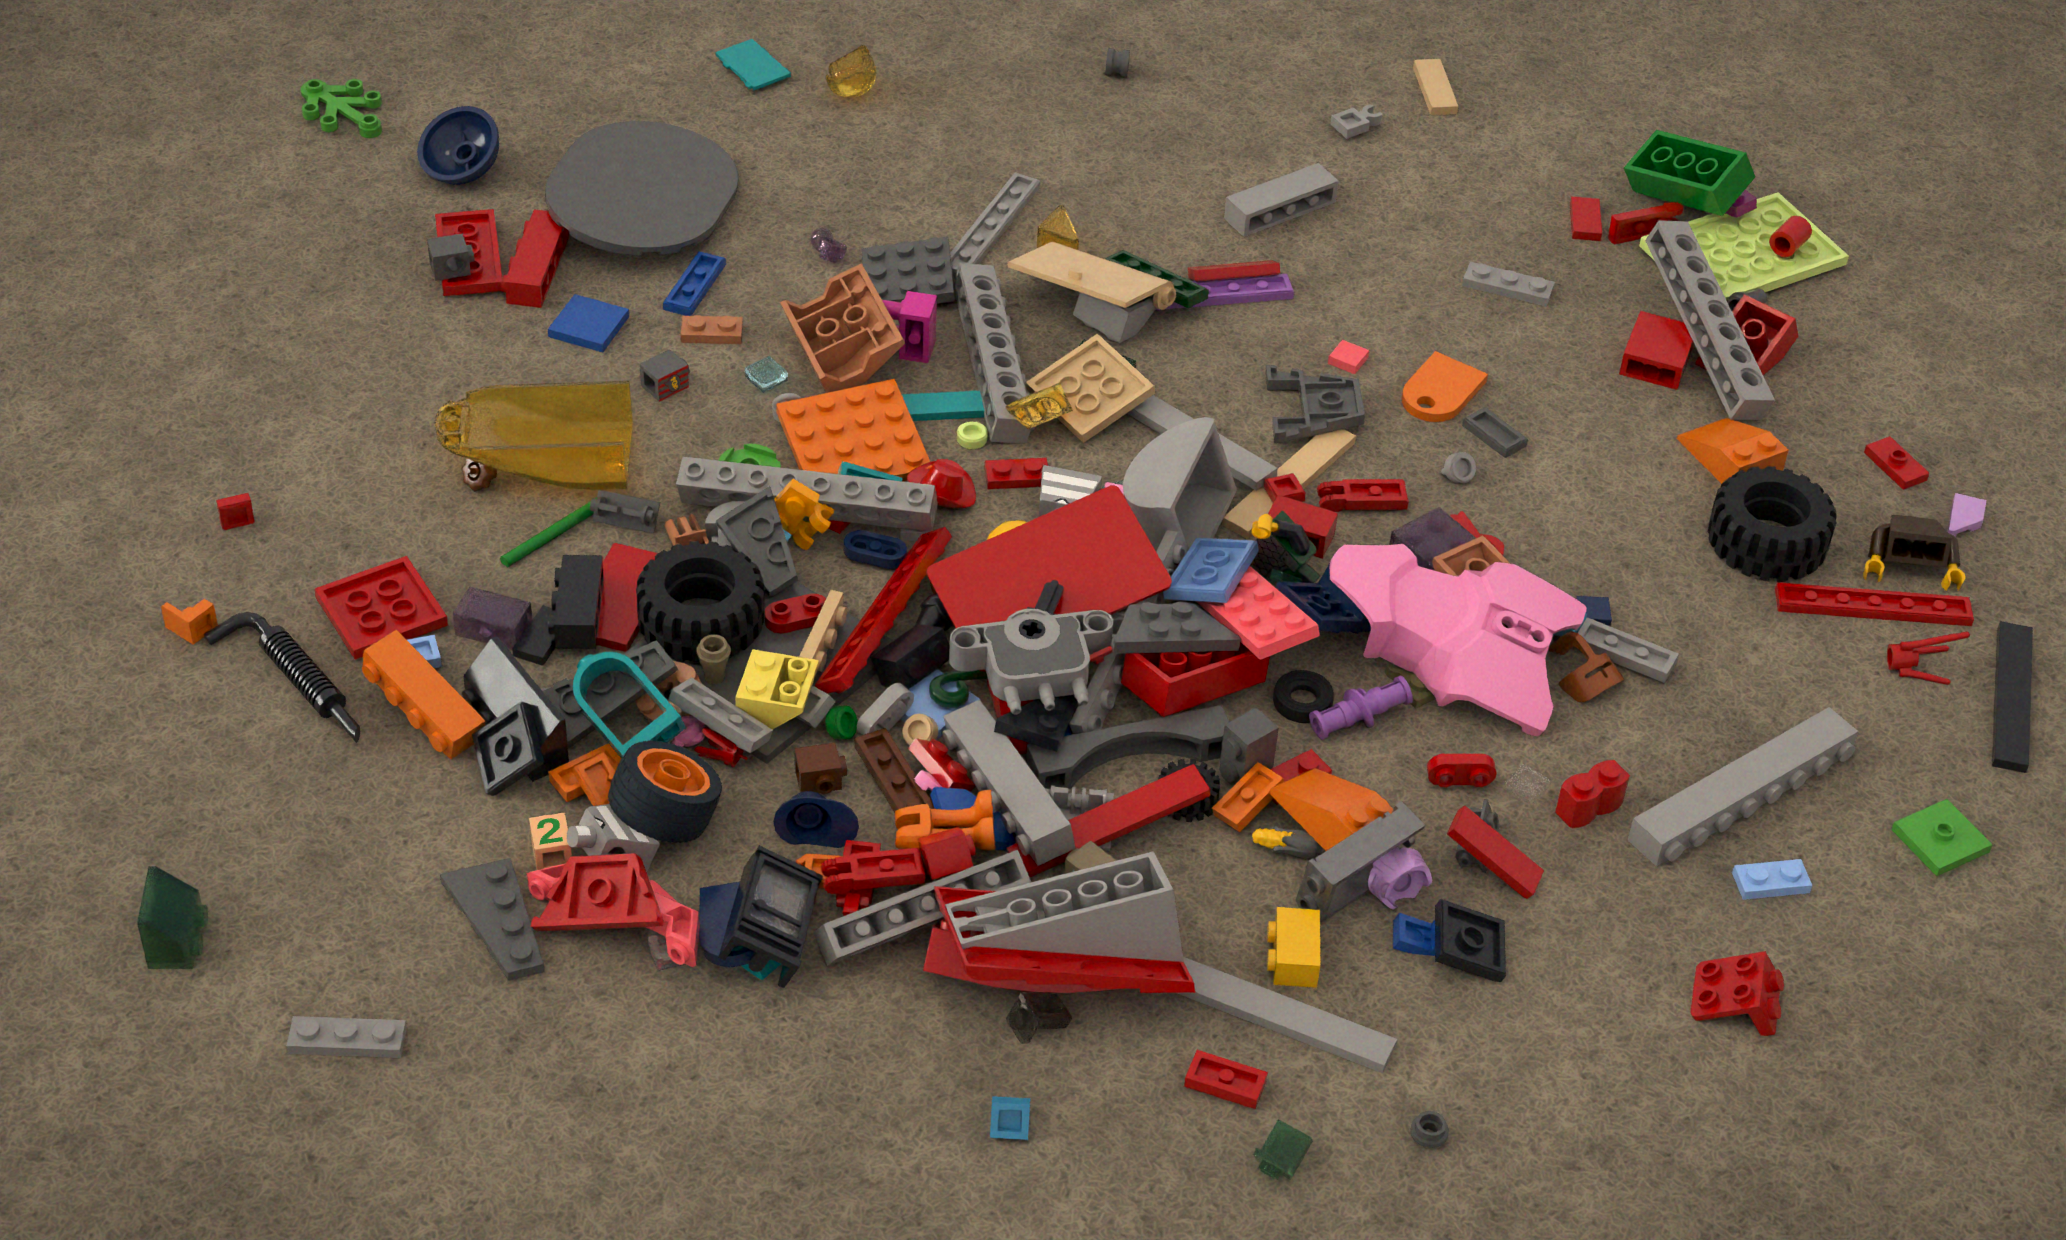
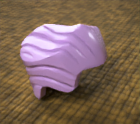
[1368,847,1432,910]

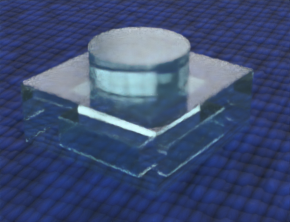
[745,356,788,393]

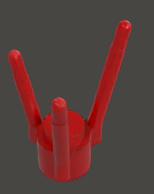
[1887,632,1970,685]

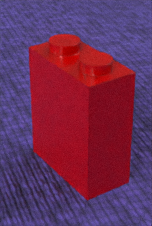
[1619,311,1694,390]

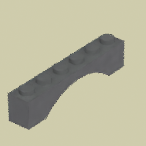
[1026,705,1229,789]

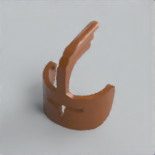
[1548,631,1625,702]

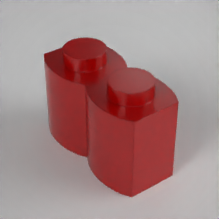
[1555,760,1630,828]

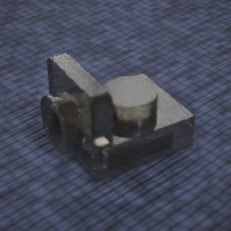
[1006,992,1072,1044]

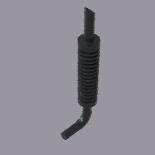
[204,612,360,743]

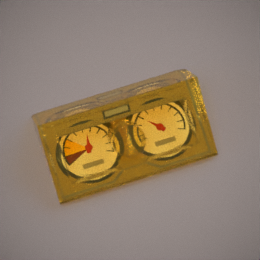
[1005,383,1073,429]

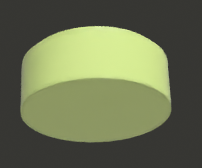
[957,422,988,449]

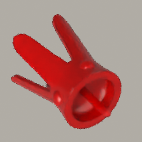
[694,728,748,767]

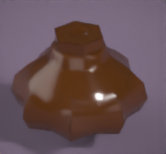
[461,451,497,492]

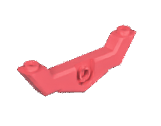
[527,863,700,967]

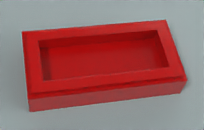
[1570,196,1602,241]

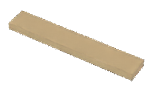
[1222,429,1356,539]

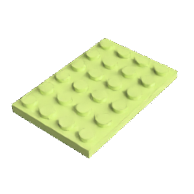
[1639,192,1849,301]

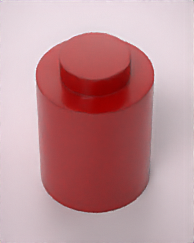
[1769,216,1812,257]

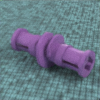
[1309,675,1413,740]

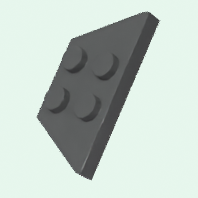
[1113,602,1241,654]

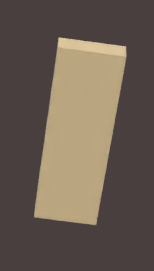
[1413,59,1458,115]

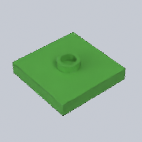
[1891,799,1992,876]

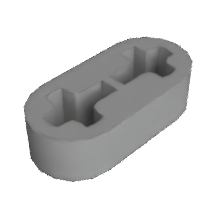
[857,683,914,735]

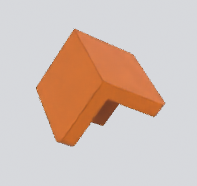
[161,598,218,645]

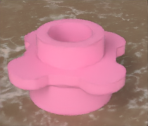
[672,715,705,747]

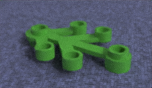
[301,79,382,138]

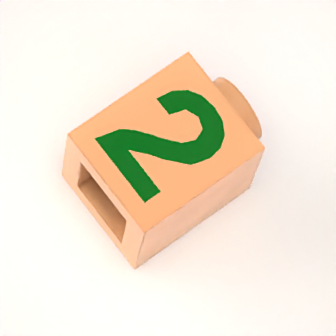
[529,813,572,870]

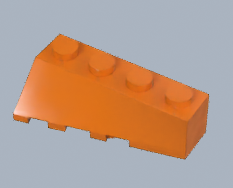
[362,630,486,759]

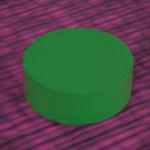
[826,705,858,740]

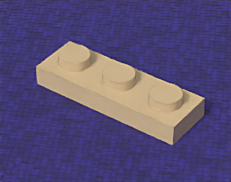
[799,590,848,676]

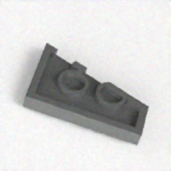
[716,486,798,598]

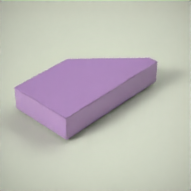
[1947,493,1987,537]

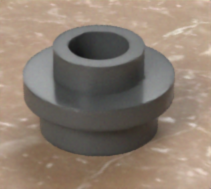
[1410,1111,1449,1148]

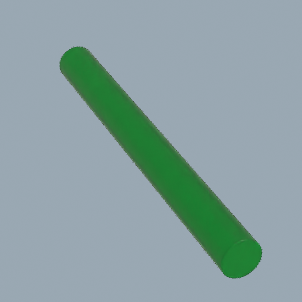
[500,497,597,568]

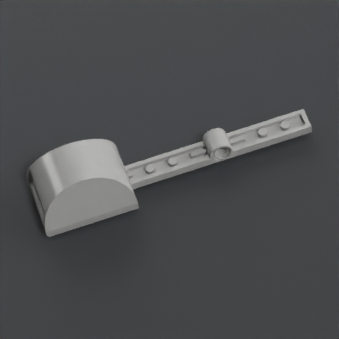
[1069,417,1237,734]

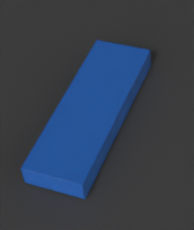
[663,251,726,316]

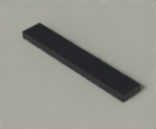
[1992,621,2033,773]

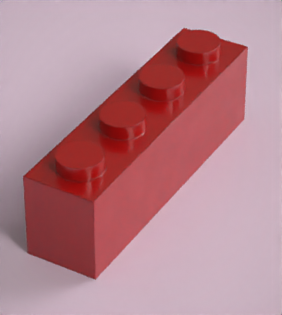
[501,209,570,308]

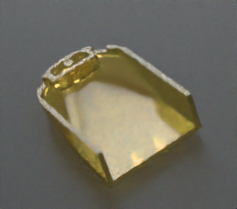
[435,380,633,490]

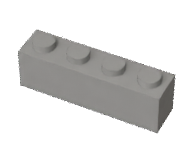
[1224,163,1339,237]

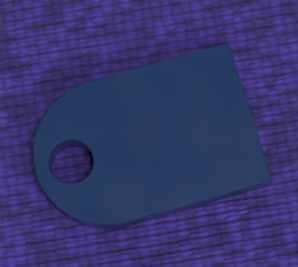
[699,876,774,967]

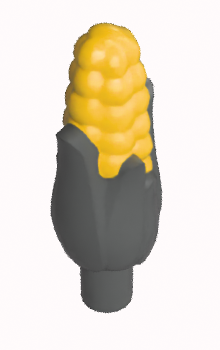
[1252,826,1326,859]

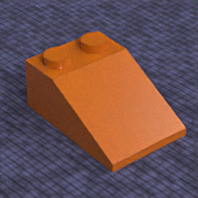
[1677,418,1789,484]
[1269,768,1393,851]

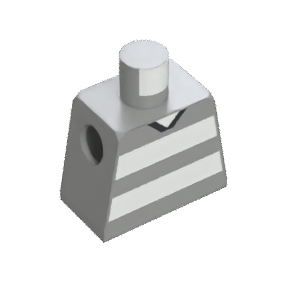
[1039,465,1102,516]
[567,804,660,872]

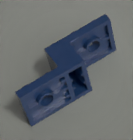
[1275,551,1371,634]

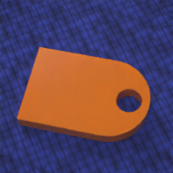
[1402,351,1488,422]

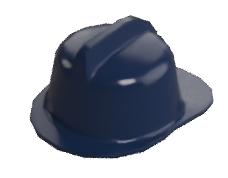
[773,791,859,848]

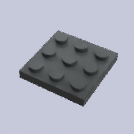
[861,237,955,304]

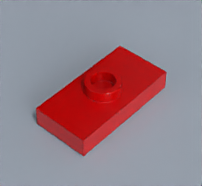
[1864,436,1929,490]

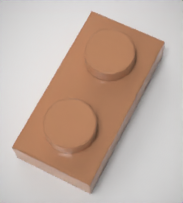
[681,315,743,344]

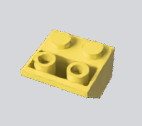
[735,649,819,730]

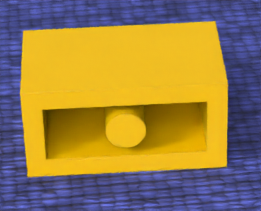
[1267,907,1320,988]

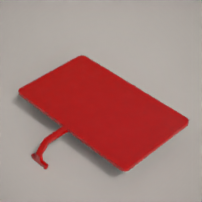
[927,485,1172,671]

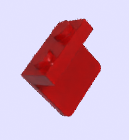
[1690,951,1784,1036]

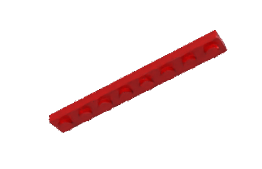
[815,526,952,694]

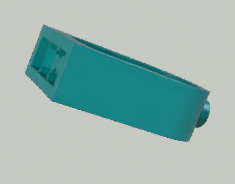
[573,652,686,758]

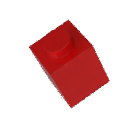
[917,827,976,880]

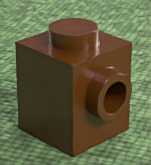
[794,742,847,794]

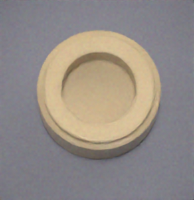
[902,714,938,746]

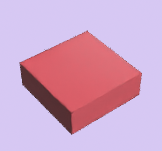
[1328,340,1369,374]

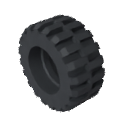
[1707,466,1837,582]
[636,541,765,664]

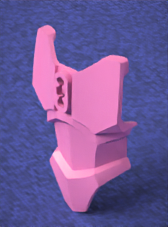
[1330,544,1587,736]

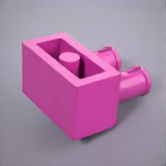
[882,291,937,363]

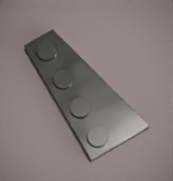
[543,640,678,748]
[440,858,545,981]

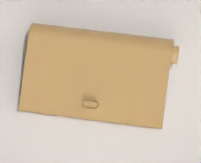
[1008,242,1176,310]

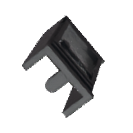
[718,845,823,988]

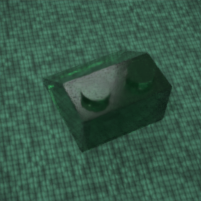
[137,866,208,969]

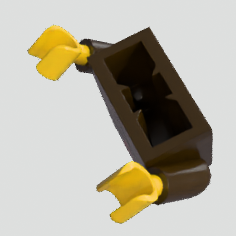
[1863,515,1965,591]

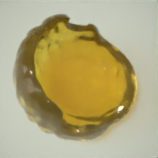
[825,45,877,98]

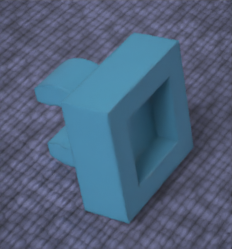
[990,1096,1030,1140]

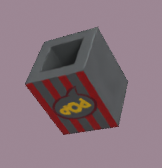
[640,349,690,402]

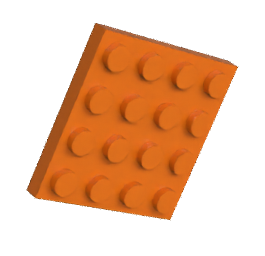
[776,379,932,482]

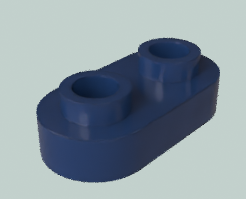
[844,530,907,569]

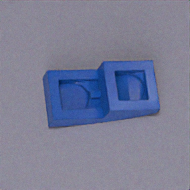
[1393,913,1435,956]

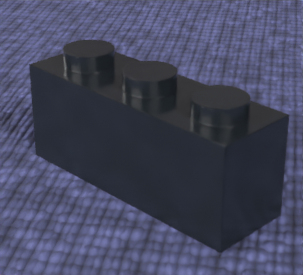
[548,555,604,649]

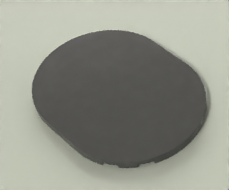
[545,121,738,256]

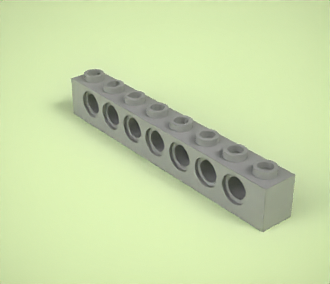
[1645,220,1775,420]
[954,263,1036,444]
[676,457,938,531]

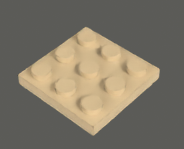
[1026,334,1155,443]

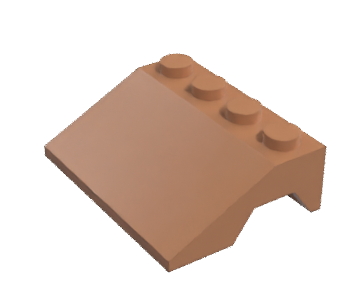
[780,263,905,393]

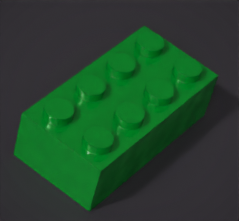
[1624,130,1755,216]

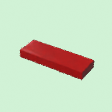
[1188,260,1280,282]
[1447,805,1544,899]

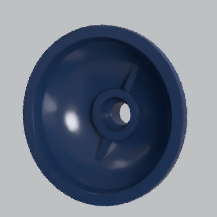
[417,106,499,185]

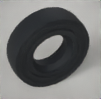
[1273,670,1334,723]

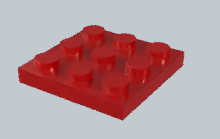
[314,556,448,660]

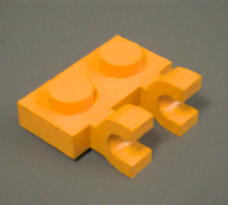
[774,478,835,550]

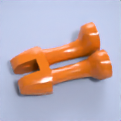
[894,789,995,853]

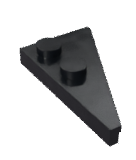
[994,685,1087,752]

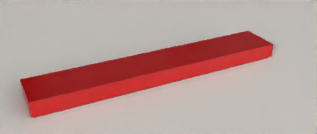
[1775,582,1974,626]
[1006,764,1210,878]

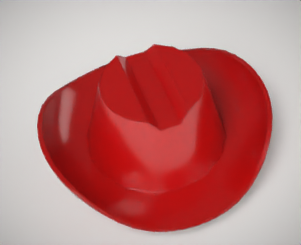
[907,459,976,509]

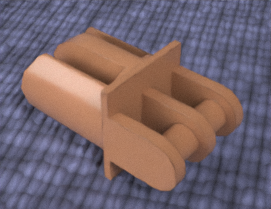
[664,514,709,546]

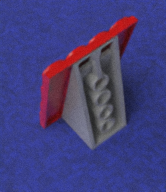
[934,851,1195,993]

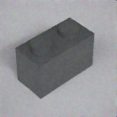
[1219,707,1279,784]

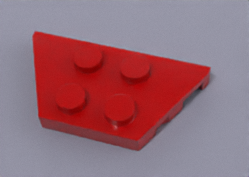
[530,853,664,931]

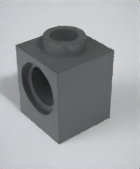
[427,234,474,281]

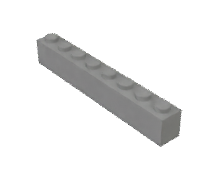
[1628,707,1859,866]

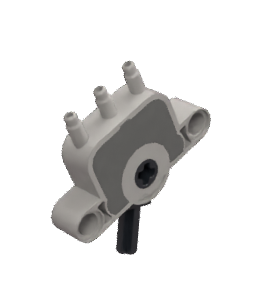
[949,580,1113,715]

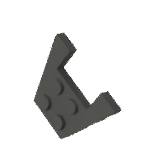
[1265,365,1365,443]

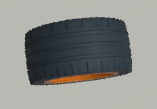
[608,741,722,843]

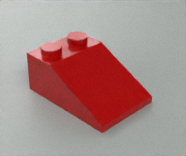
[1695,294,1799,375]

